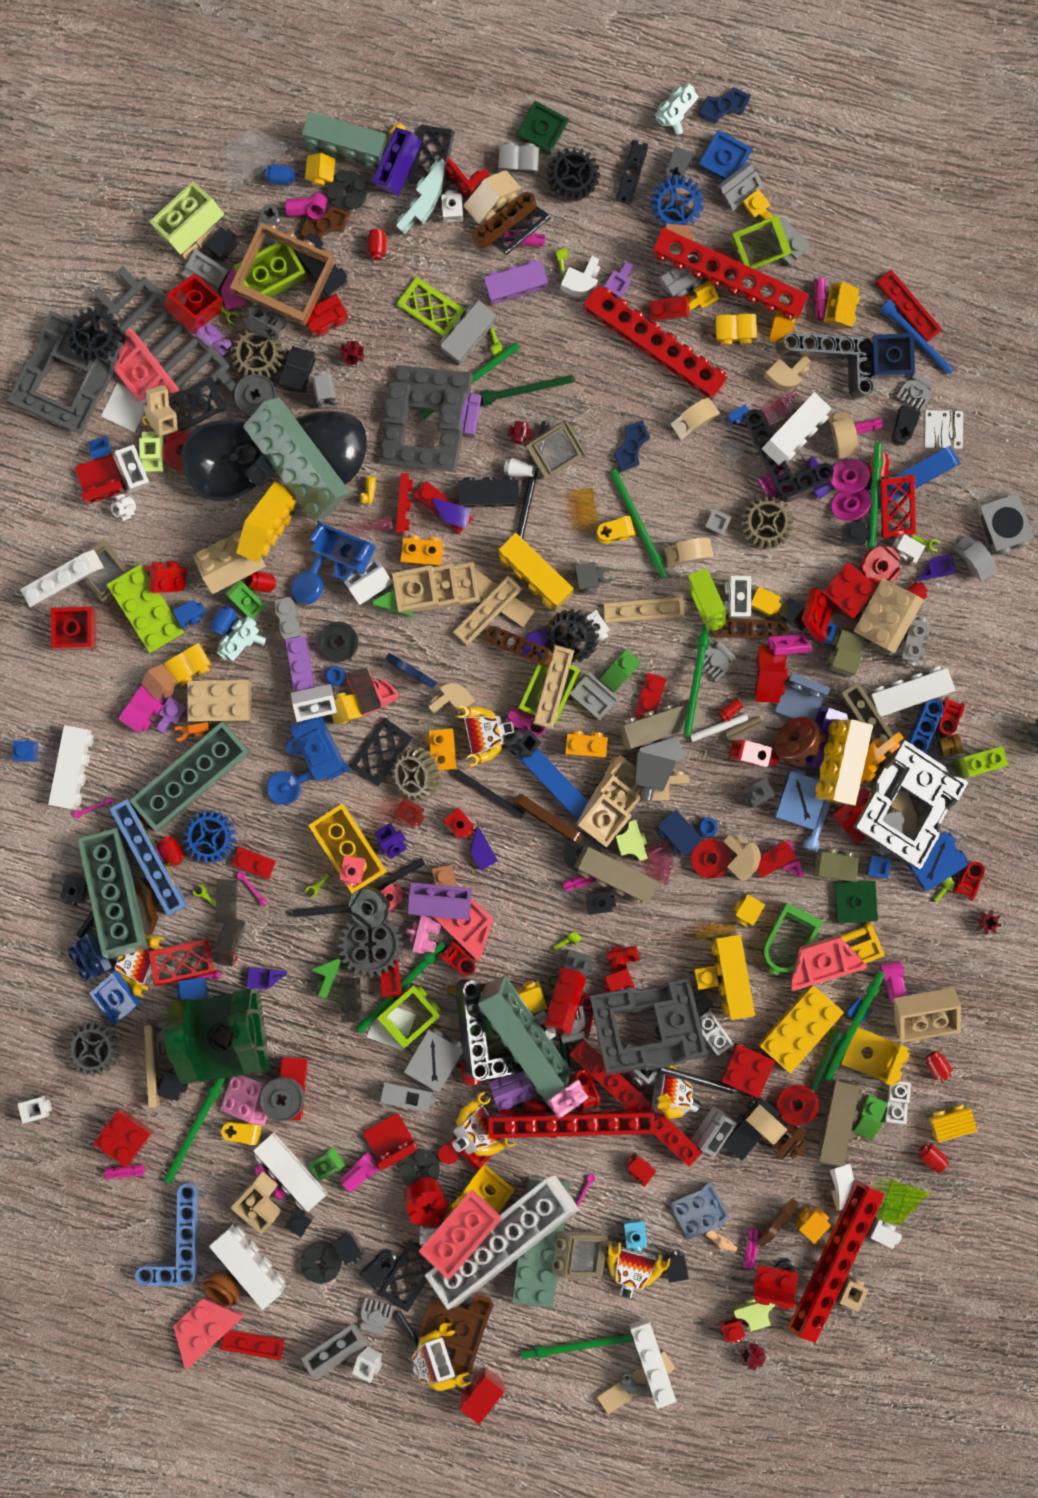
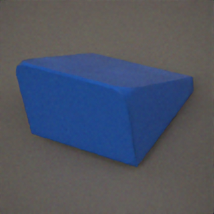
[844,997,873,1025]

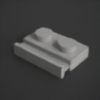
[718,162,764,211]
[762,217,811,267]
[181,249,230,292]
[570,672,619,721]

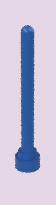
[879,300,953,374]

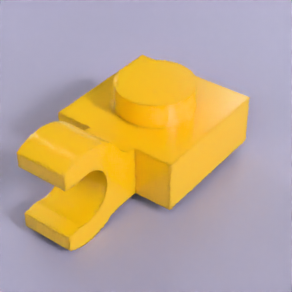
[742,189,773,221]
[688,280,719,310]

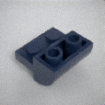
[67,932,112,983]

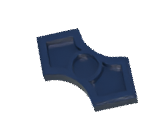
[698,87,751,124]
[613,420,650,473]
[385,653,437,688]

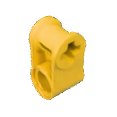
[596,516,636,544]
[221,1121,262,1145]

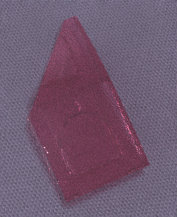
[759,391,796,427]
[372,515,394,534]
[646,841,674,886]

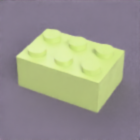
[149,182,224,255]

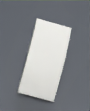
[699,1010,734,1057]
[885,1081,911,1125]
[830,1164,854,1211]

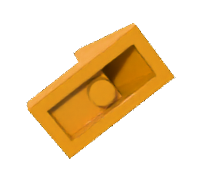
[769,302,795,346]

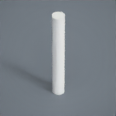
[690,713,749,742]

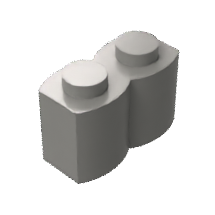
[498,142,539,176]
[312,372,338,409]
[275,597,302,639]

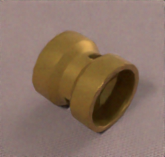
[937,734,963,758]

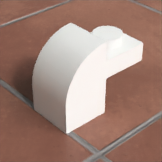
[560,256,601,297]

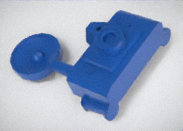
[291,521,376,605]
[267,716,350,805]

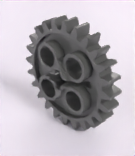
[338,918,404,979]

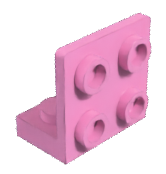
[221,1076,268,1125]

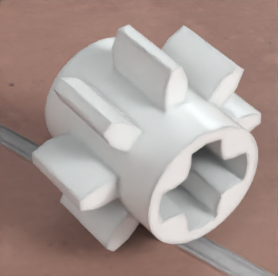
[111,494,136,520]

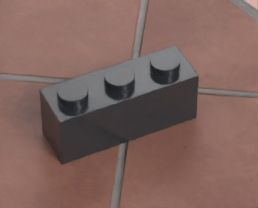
[292,233,348,298]
[458,476,519,508]
[723,1097,780,1161]

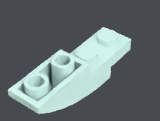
[396,159,447,235]

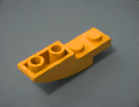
[859,732,904,790]

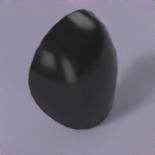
[296,411,367,484]
[181,420,263,501]

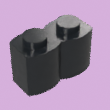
[278,346,316,394]

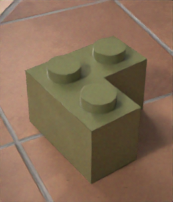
[825,630,865,678]
[813,848,859,882]

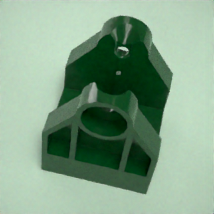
[164,989,271,1084]

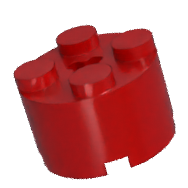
[404,1177,448,1226]

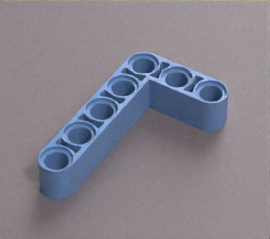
[135,1181,198,1286]

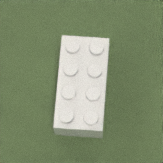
[209,1223,286,1310]

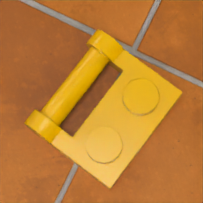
[835,922,885,963]

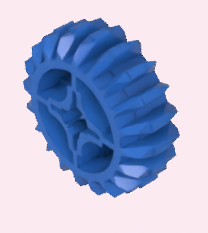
[650,175,704,227]
[182,810,237,864]

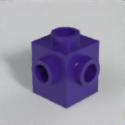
[374,822,407,859]

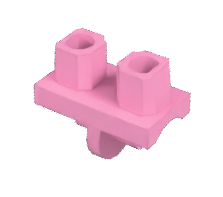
[406,915,441,954]
[548,1080,588,1118]

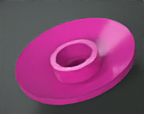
[831,459,870,493]
[832,488,871,521]

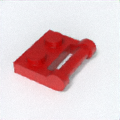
[801,588,835,642]

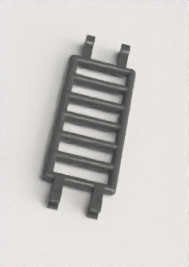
[93,266,237,411]

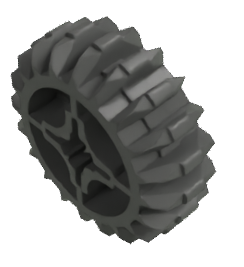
[65,1021,121,1077]

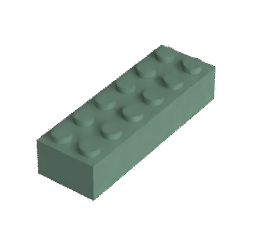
[243,397,351,521]
[130,721,251,832]
[78,828,148,959]
[478,975,571,1101]
[512,1176,570,1308]

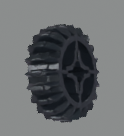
[547,146,600,202]
[66,307,121,362]
[545,609,600,663]

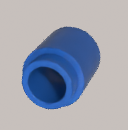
[265,164,295,186]
[210,605,238,636]

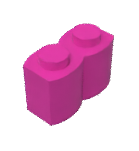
[119,686,164,733]

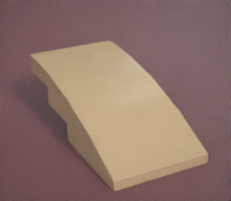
[392,562,481,612]
[577,755,643,847]

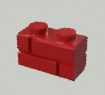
[306,294,349,337]

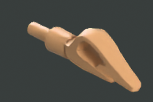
[704,1230,738,1251]

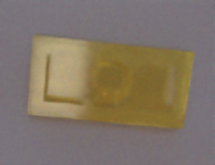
[573,488,599,531]
[693,923,736,940]

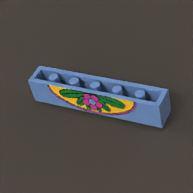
[110,799,189,916]

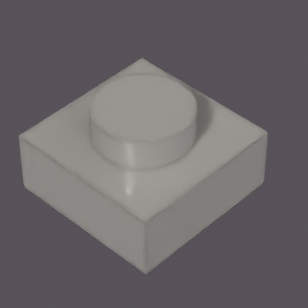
[704,509,732,536]

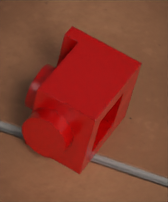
[443,808,475,839]
[602,968,635,993]
[624,1153,657,1187]
[719,1317,746,1344]

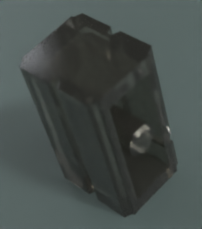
[213,917,245,967]

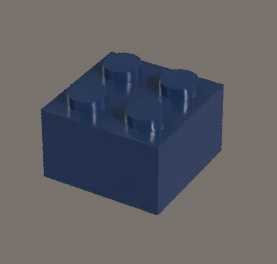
[872,333,915,378]
[655,809,703,857]

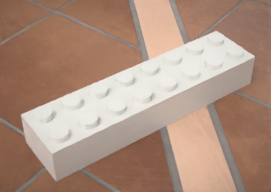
[425,1175,579,1310]

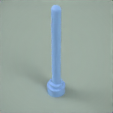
[802,800,831,853]

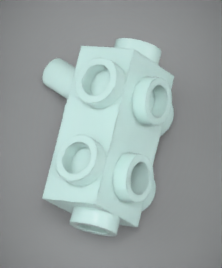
[654,83,698,135]
[216,616,266,661]

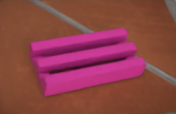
[767,634,812,655]

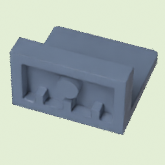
[775,673,830,721]
[669,1181,729,1239]

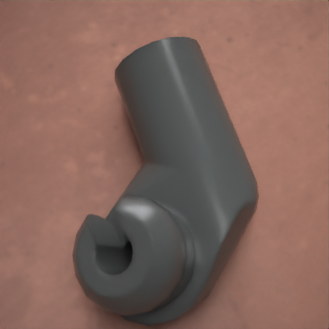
[620,1373,647,1395]

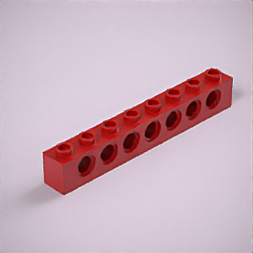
[652,227,809,320]
[583,285,728,401]
[569,1039,703,1167]
[488,1109,655,1139]
[787,1180,885,1343]

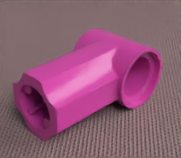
[286,193,327,219]
[506,707,546,737]
[879,960,907,1003]
[339,1152,380,1193]

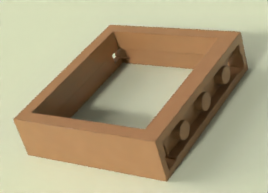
[230,223,336,326]

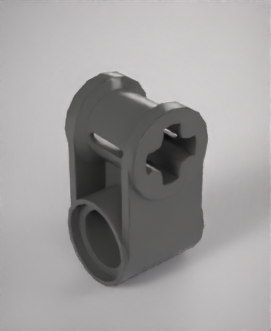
[664,146,694,184]
[255,205,280,246]
[246,305,287,340]

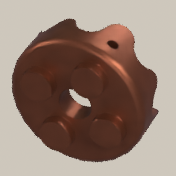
[773,716,826,767]

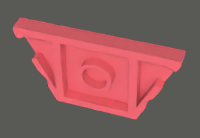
[114,329,179,401]
[434,897,493,961]
[790,935,867,991]
[174,1297,245,1370]

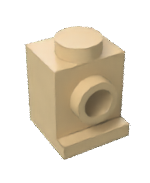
[837,1277,869,1312]

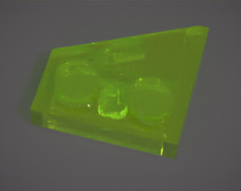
[879,1179,930,1226]

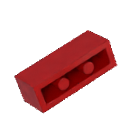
[544,967,586,1036]
[277,1055,309,1121]

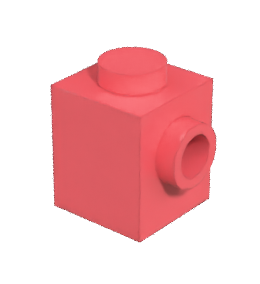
[340,855,366,887]
[381,883,405,911]

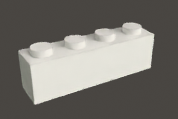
[762,392,832,465]
[20,550,104,607]
[868,666,956,717]
[48,725,94,810]
[254,1132,328,1212]
[629,1318,677,1409]

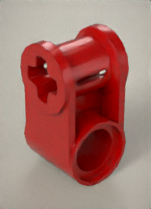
[935,697,965,737]
[953,861,985,901]
[439,940,477,976]
[568,1070,600,1112]

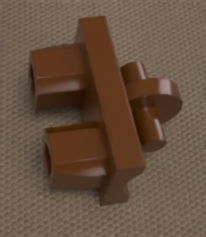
[770,1124,807,1160]

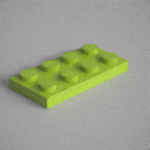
[107,563,184,653]

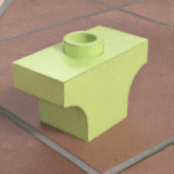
[139,432,164,473]
[615,820,647,861]
[732,1297,775,1331]

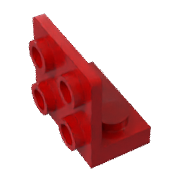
[445,157,490,199]
[75,454,126,505]
[831,788,870,845]
[363,1113,418,1171]
[753,1264,799,1310]

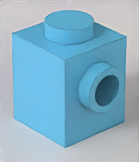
[623,1218,647,1251]

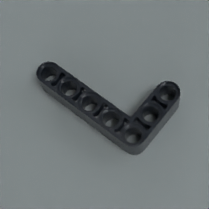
[775,333,874,399]
[745,409,834,502]
[456,979,524,1080]

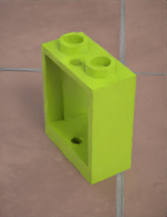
[731,215,792,269]
[688,568,726,631]
[954,746,1009,778]
[377,985,441,1048]

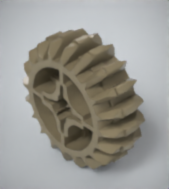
[230,329,284,379]
[740,495,794,550]
[391,747,442,801]

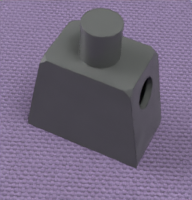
[635,751,676,801]

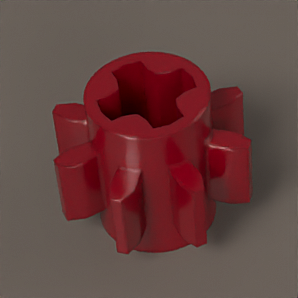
[340,340,364,365]
[508,421,533,444]
[975,910,1002,935]
[740,1343,766,1370]

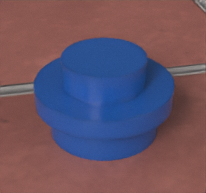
[325,666,345,686]
[698,817,718,837]

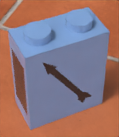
[773,769,824,830]

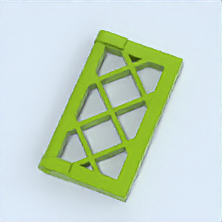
[397,276,465,337]

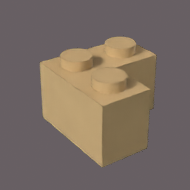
[463,170,521,224]
[231,1171,281,1235]

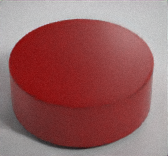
[438,1143,459,1164]

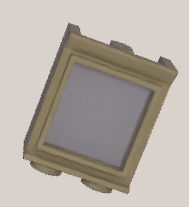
[522,420,587,481]
[84,539,129,604]
[552,1232,608,1278]

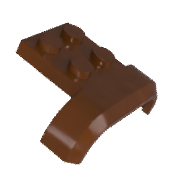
[418,1293,494,1378]

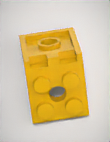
[840,1027,910,1087]
[443,1164,515,1221]

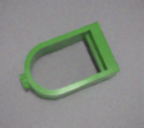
[762,903,823,976]

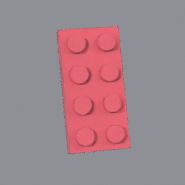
[419,1190,503,1280]

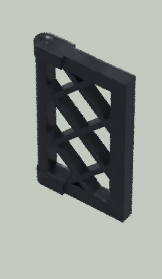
[409,124,455,188]
[489,206,551,256]
[168,377,226,432]
[349,717,413,787]
[377,1240,434,1312]

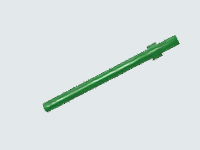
[420,342,520,419]
[867,442,883,551]
[609,469,668,580]
[683,624,709,737]
[356,941,446,1034]
[823,970,886,1081]
[164,1078,226,1184]
[520,1333,634,1359]

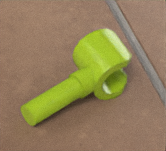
[556,248,569,277]
[221,306,239,325]
[489,328,503,356]
[912,535,940,552]
[305,873,330,898]
[933,877,955,902]
[193,885,219,908]
[553,931,582,950]

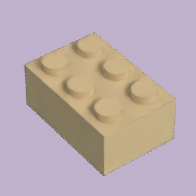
[193,529,266,594]
[853,578,924,653]
[188,680,252,723]
[894,988,961,1043]

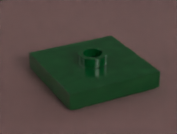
[516,101,569,155]
[834,881,878,923]

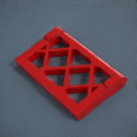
[880,474,916,538]
[148,938,215,987]

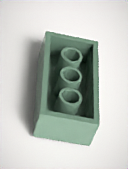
[302,112,388,170]

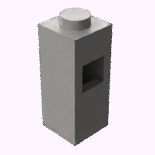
[380,1081,436,1113]

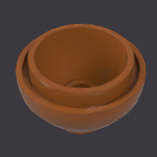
[202,1268,240,1307]

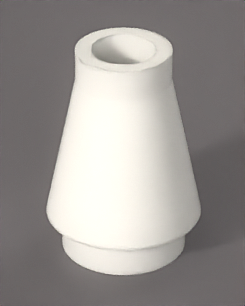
[504,458,535,477]

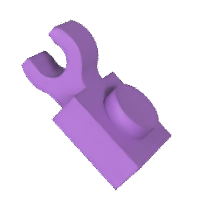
[604,262,634,298]
[195,323,232,356]
[156,697,187,734]

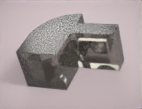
[340,977,363,1023]

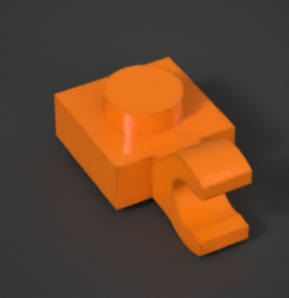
[175,722,211,742]

